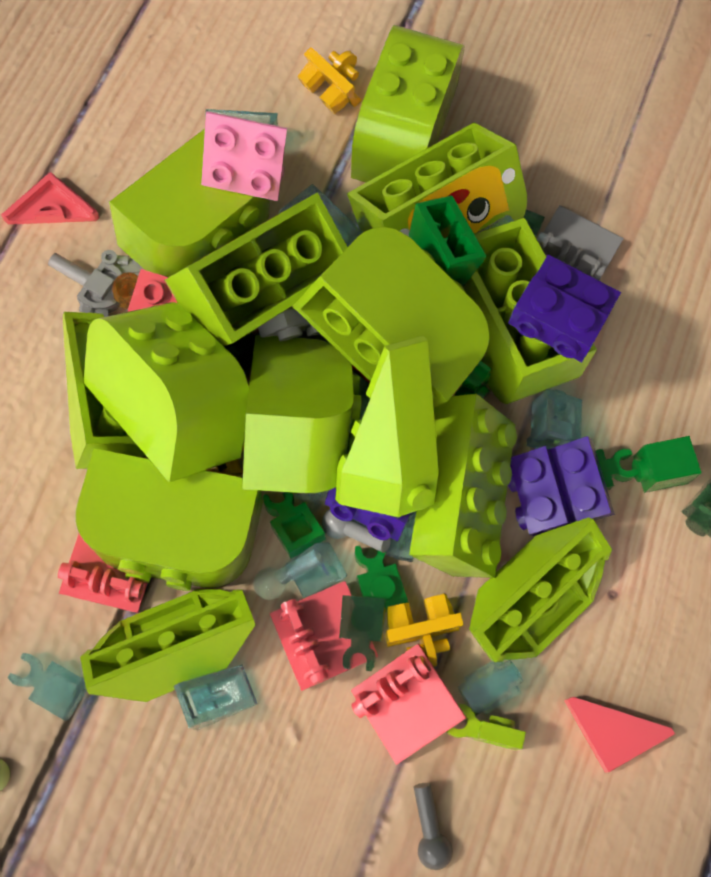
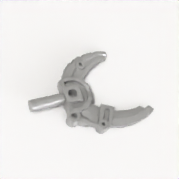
[48,250,144,317]

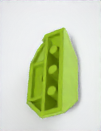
[469,518,612,662]
[80,589,256,702]

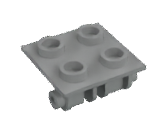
[537,205,624,280]

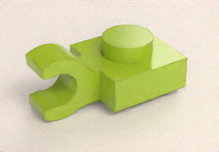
[446,704,526,751]

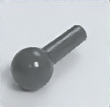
[413,783,453,870]

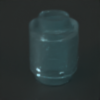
[457,660,523,716]

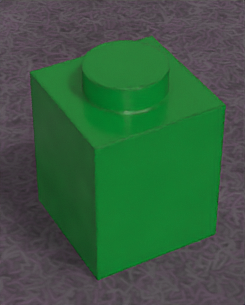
[632,436,702,493]

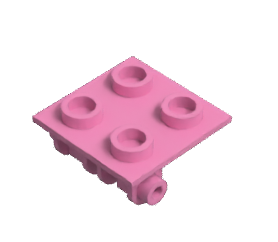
[201,111,287,201]

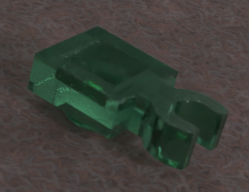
[339,595,386,671]

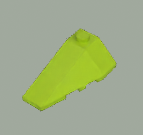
[62,311,145,469]
[335,336,439,517]

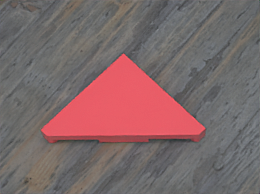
[1,172,100,225]
[564,697,675,773]

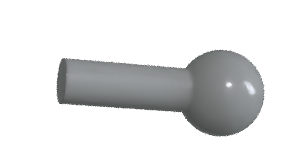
[322,509,391,553]

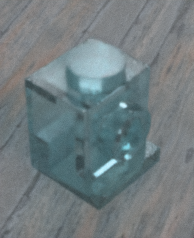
[526,389,582,449]

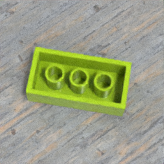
[409,394,517,578]

